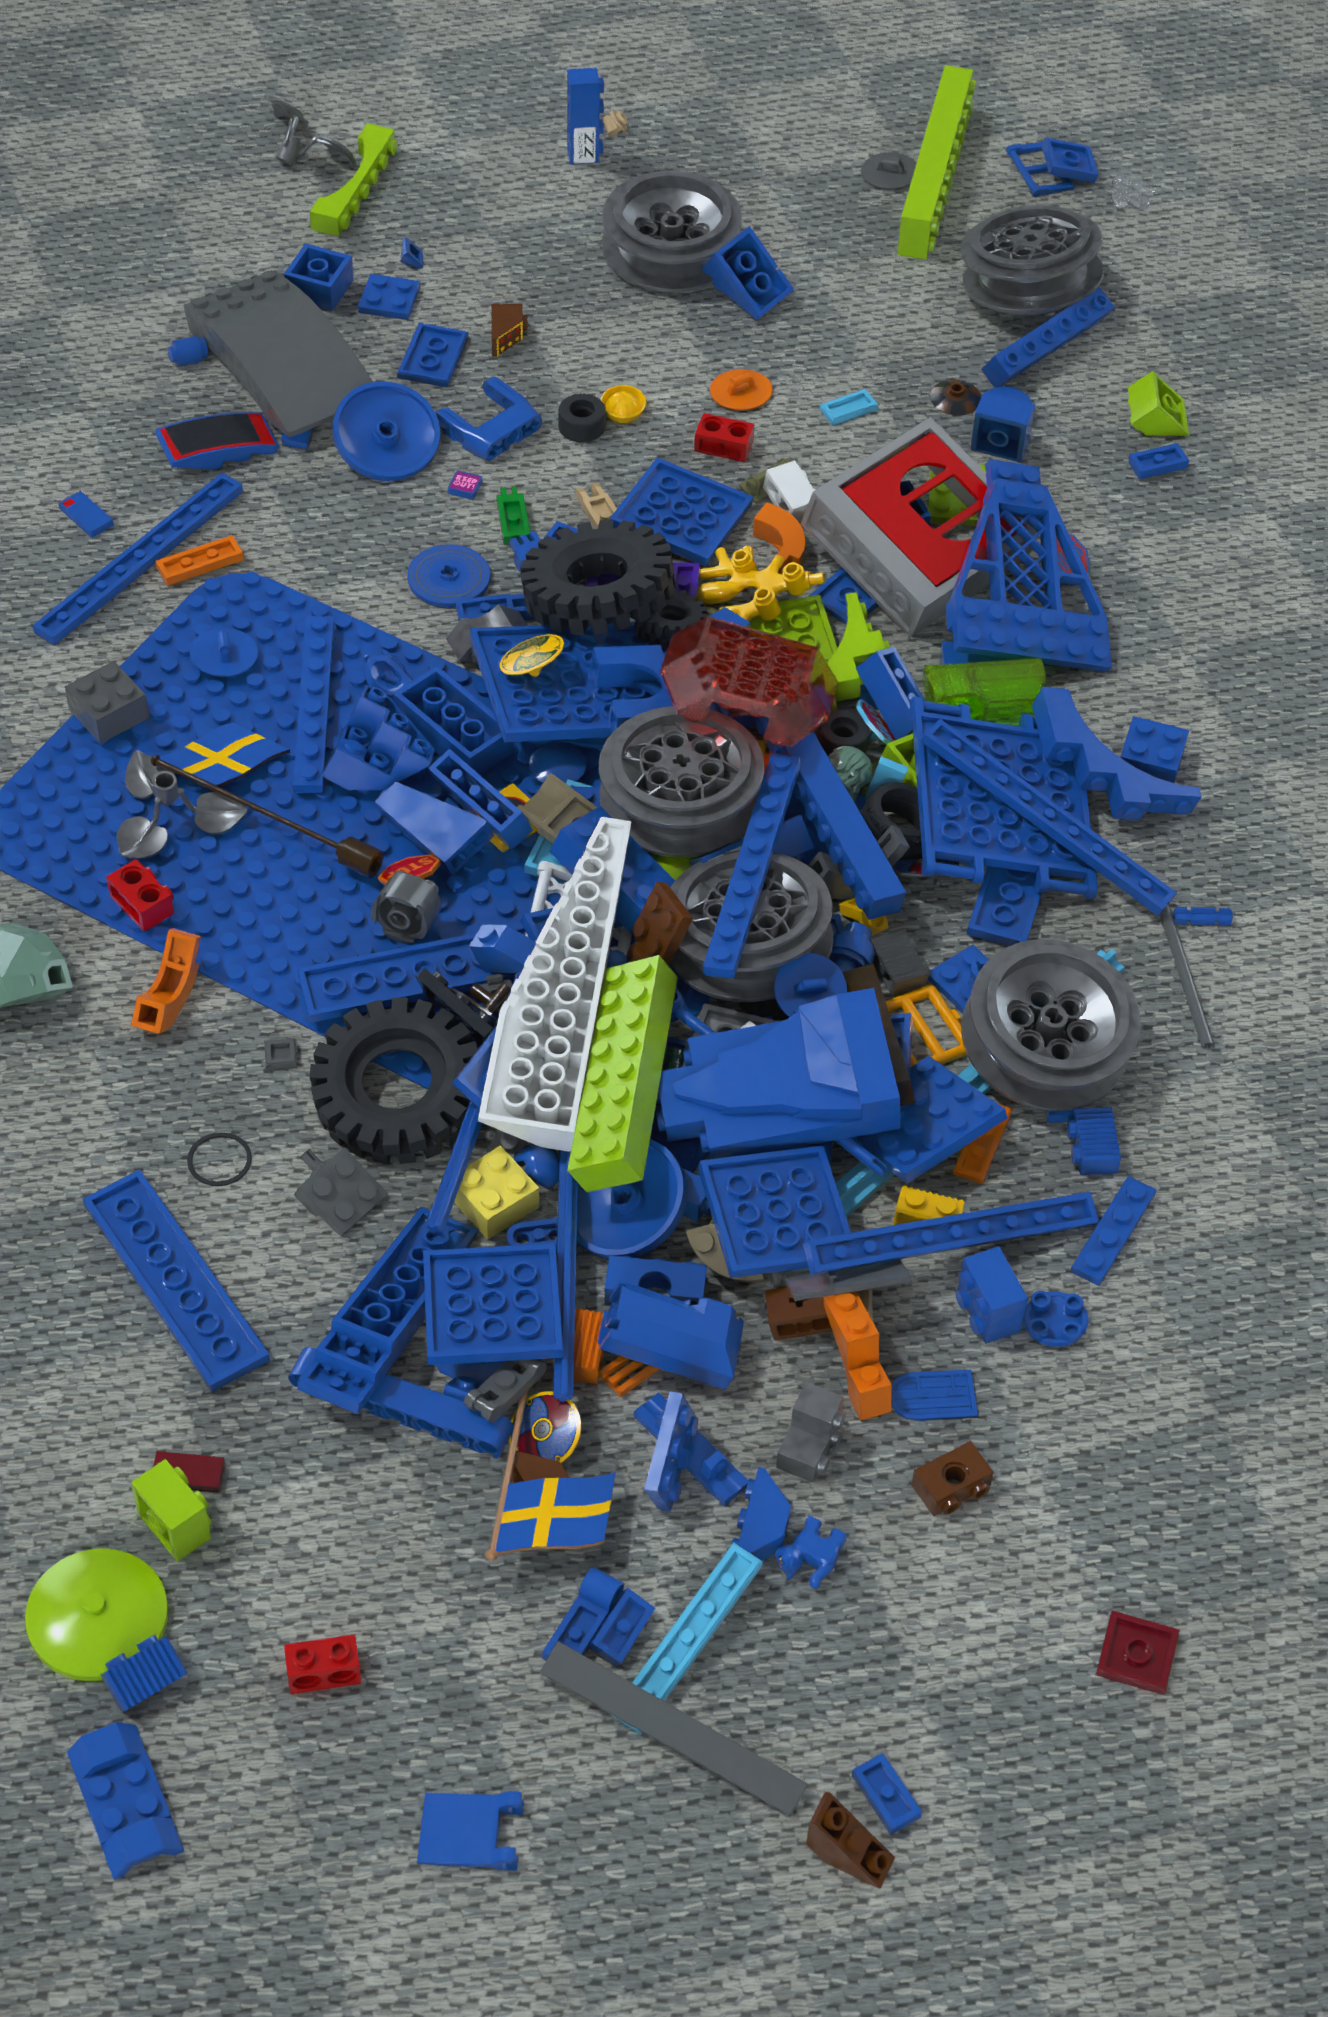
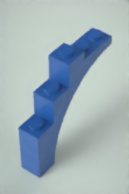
[1032,687,1202,821]

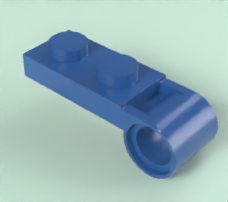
[542,1567,625,1660]

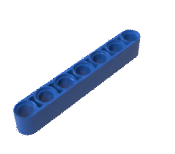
[288,1347,514,1459]

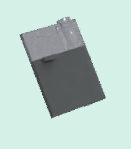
[770,1260,912,1301]

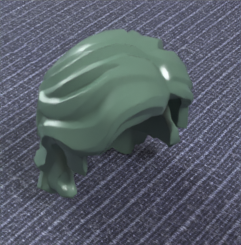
[828,746,873,802]

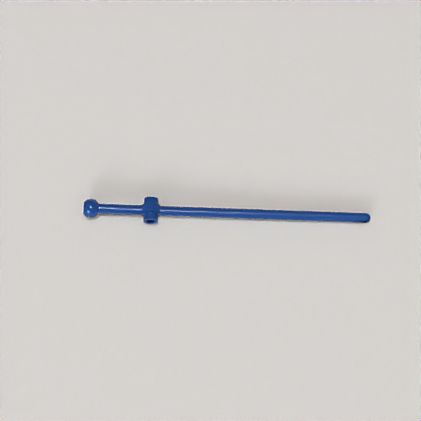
[606,950,888,1176]

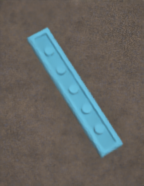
[612,1542,763,1734]

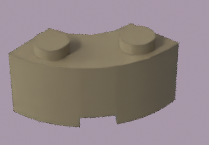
[686,1224,770,1283]

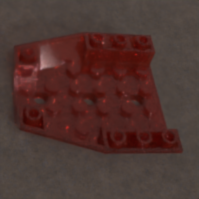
[660,616,838,747]

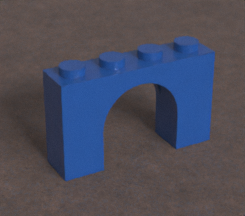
[590,645,683,733]

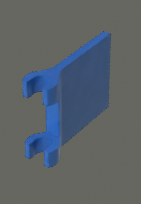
[417,1791,524,1871]

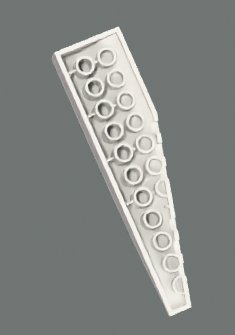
[478,817,631,1152]

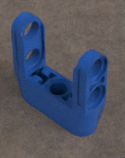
[435,376,542,461]

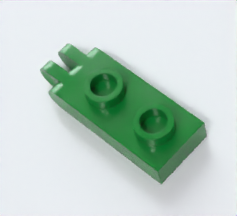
[496,486,531,545]

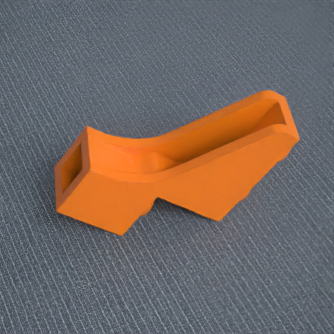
[824,1291,892,1421]

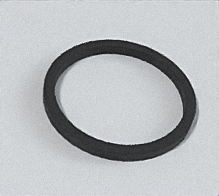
[187,1132,252,1186]

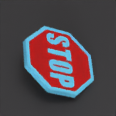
[856,699,896,744]

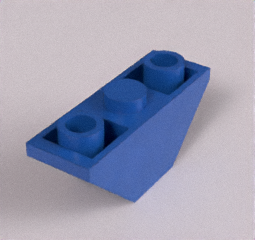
[731,1467,791,1561]

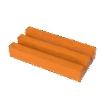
[599,1356,660,1398]

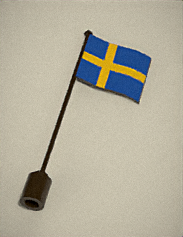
[151,723,384,878]

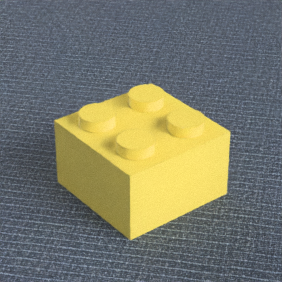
[454,1145,539,1240]

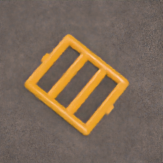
[885,984,967,1067]

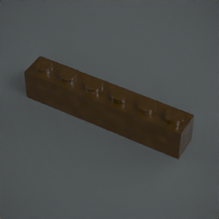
[842,964,915,1107]

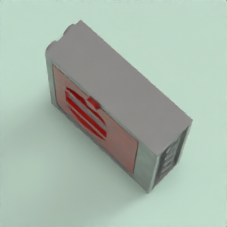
[801,417,1038,637]

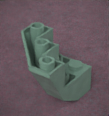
[0,923,73,1008]

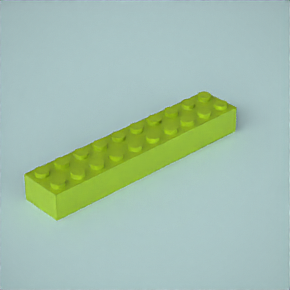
[897,65,976,260]

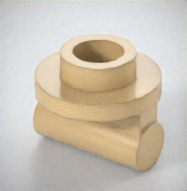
[603,109,628,137]

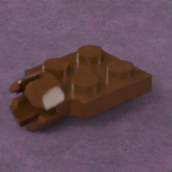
[626,882,693,966]

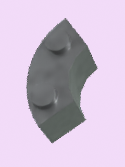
[446,604,527,664]

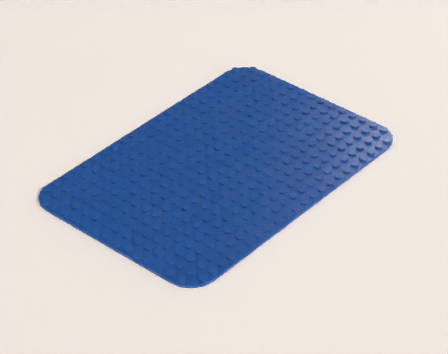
[0,572,651,1090]

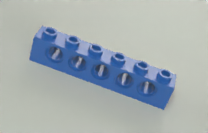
[981,287,1115,388]

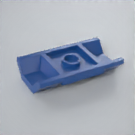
[67,1722,184,1880]

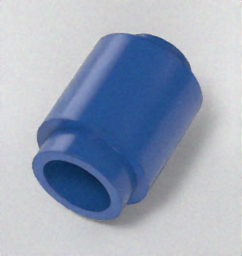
[167,336,208,367]

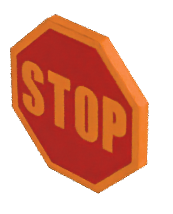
[378,854,441,885]

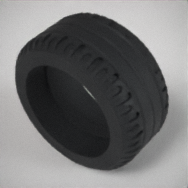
[861,782,922,860]

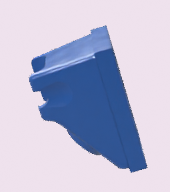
[701,226,794,320]

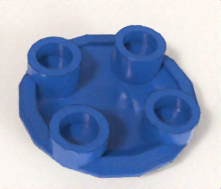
[529,742,587,783]
[1023,1291,1089,1347]

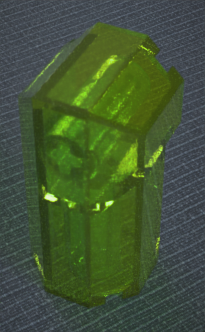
[922,658,1046,721]

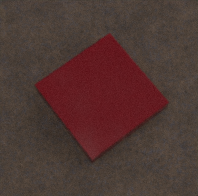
[1096,1610,1180,1695]

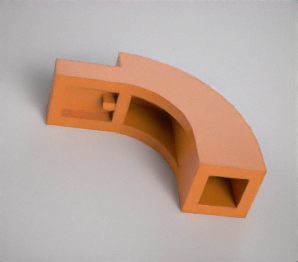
[753,502,805,574]
[131,928,201,1034]

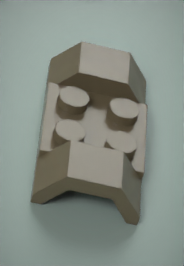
[517,773,598,844]

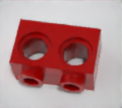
[694,413,755,462]
[106,859,174,932]
[284,1634,361,1695]

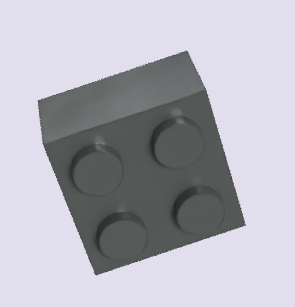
[65,661,149,744]

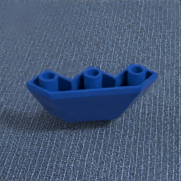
[322,685,435,790]

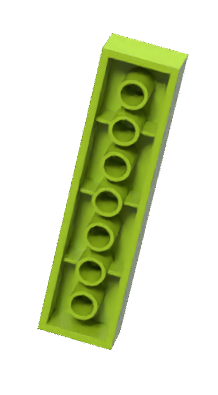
[567,955,678,1192]

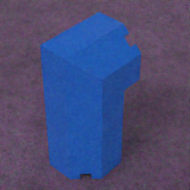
[597,1281,744,1390]

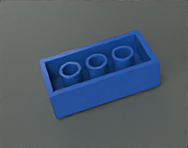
[393,666,514,775]
[549,806,675,935]

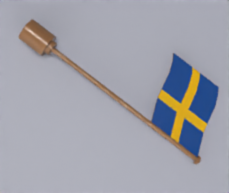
[485,1370,616,1561]

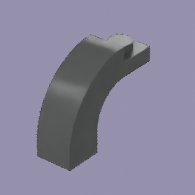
[807,825,910,899]

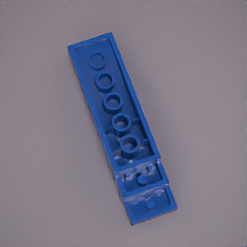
[298,1207,479,1414]

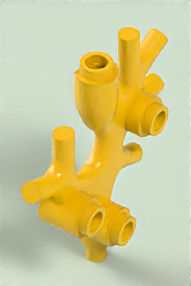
[697,546,825,622]

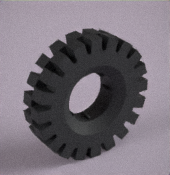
[520,520,676,635]

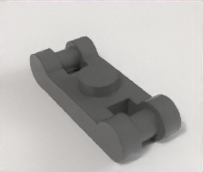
[464,1359,547,1423]

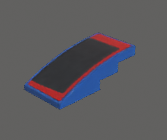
[155,412,279,469]

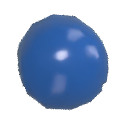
[514,1143,559,1188]

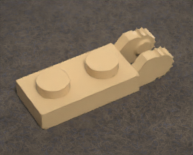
[575,483,617,529]

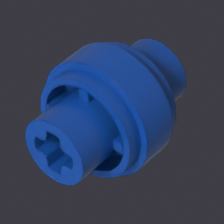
[829,922,875,972]

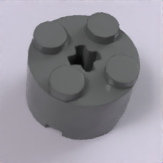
[371,871,441,943]

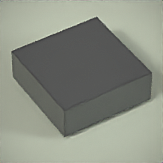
[264,1038,297,1070]

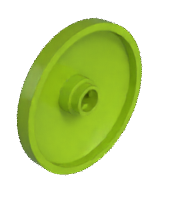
[25,1548,168,1681]

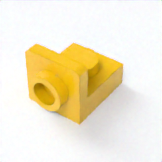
[839,897,888,936]

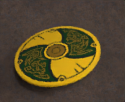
[499,634,564,677]

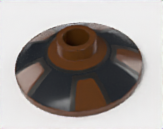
[930,380,982,415]

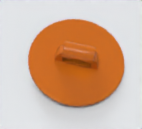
[710,369,772,411]

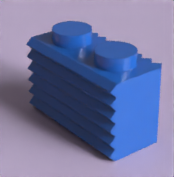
[1067,1107,1121,1175]
[101,1634,188,1712]

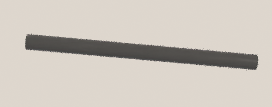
[1160,904,1214,1048]

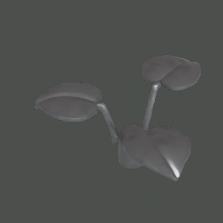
[266,94,356,167]
[117,750,247,860]

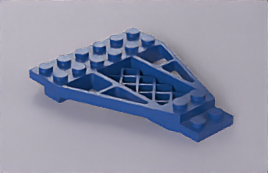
[946,459,1112,672]

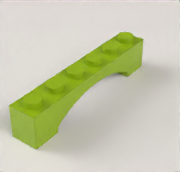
[310,123,398,237]

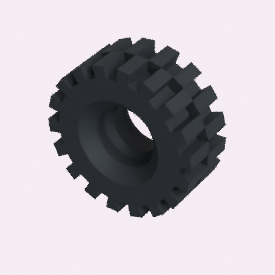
[634,589,708,652]

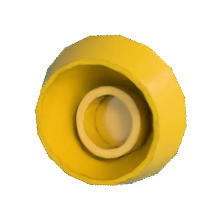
[600,385,646,423]

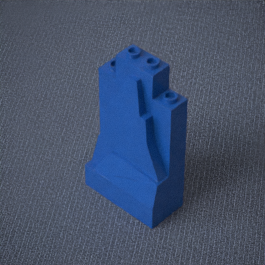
[656,988,901,1159]

